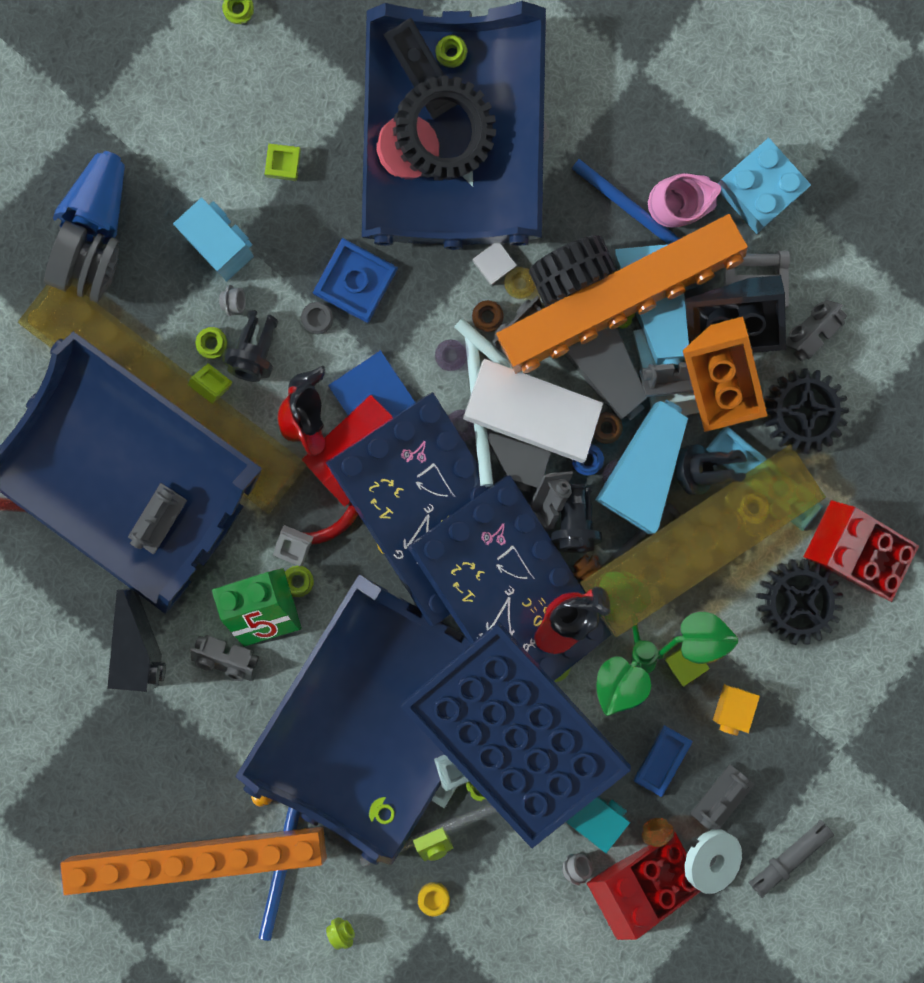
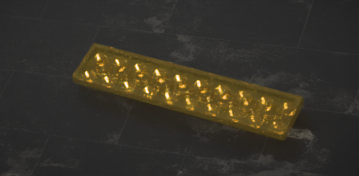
[17,284,307,515]

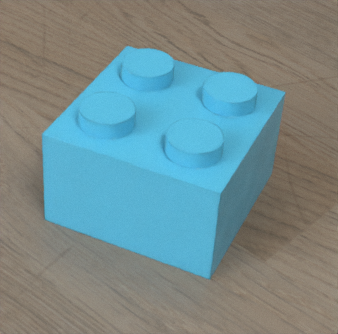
[718,137,811,234]
[173,197,254,282]

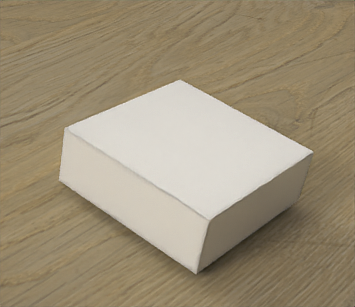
[473,243,517,286]

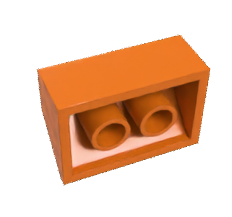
[683,316,767,432]

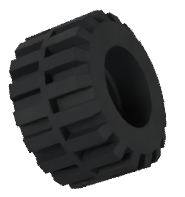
[529,235,618,307]

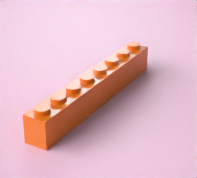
[496,214,748,374]
[60,826,327,895]

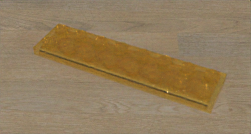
[580,444,826,637]

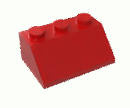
[301,395,393,507]

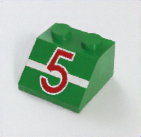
[212,568,302,647]

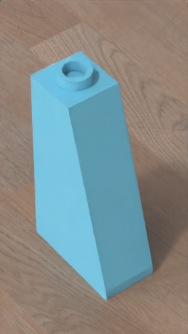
[615,244,689,369]
[595,400,688,534]

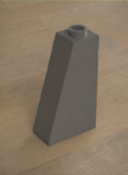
[564,327,647,420]

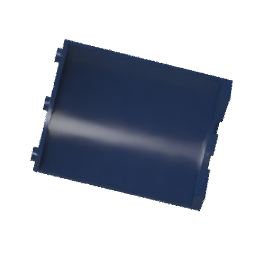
[362,1,546,250]
[0,331,262,614]
[235,574,471,865]

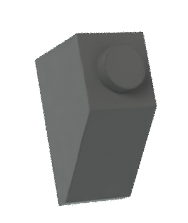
[488,433,551,493]

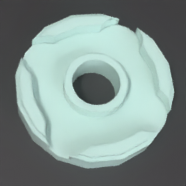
[685,829,742,894]

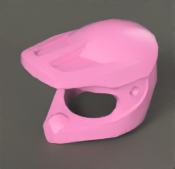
[648,173,721,227]

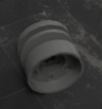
[44,221,120,303]

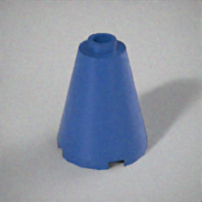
[53,151,125,244]

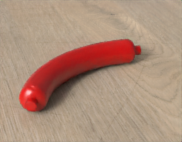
[302,502,358,545]

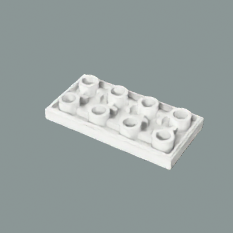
[463,359,603,463]

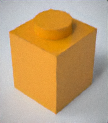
[713,684,760,736]

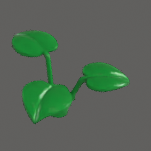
[596,572,738,716]

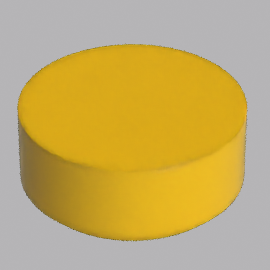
[418,882,450,917]

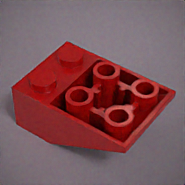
[803,500,919,602]
[587,832,701,940]

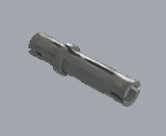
[748,820,835,898]

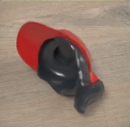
[278,365,325,456]
[534,586,611,654]

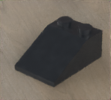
[686,275,786,353]
[107,588,166,692]

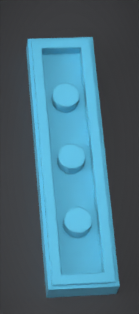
[706,426,824,531]

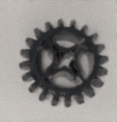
[764,368,849,454]
[756,559,844,645]

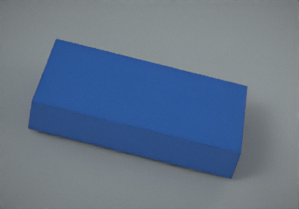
[633,725,693,797]

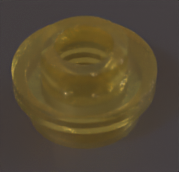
[504,267,536,299]

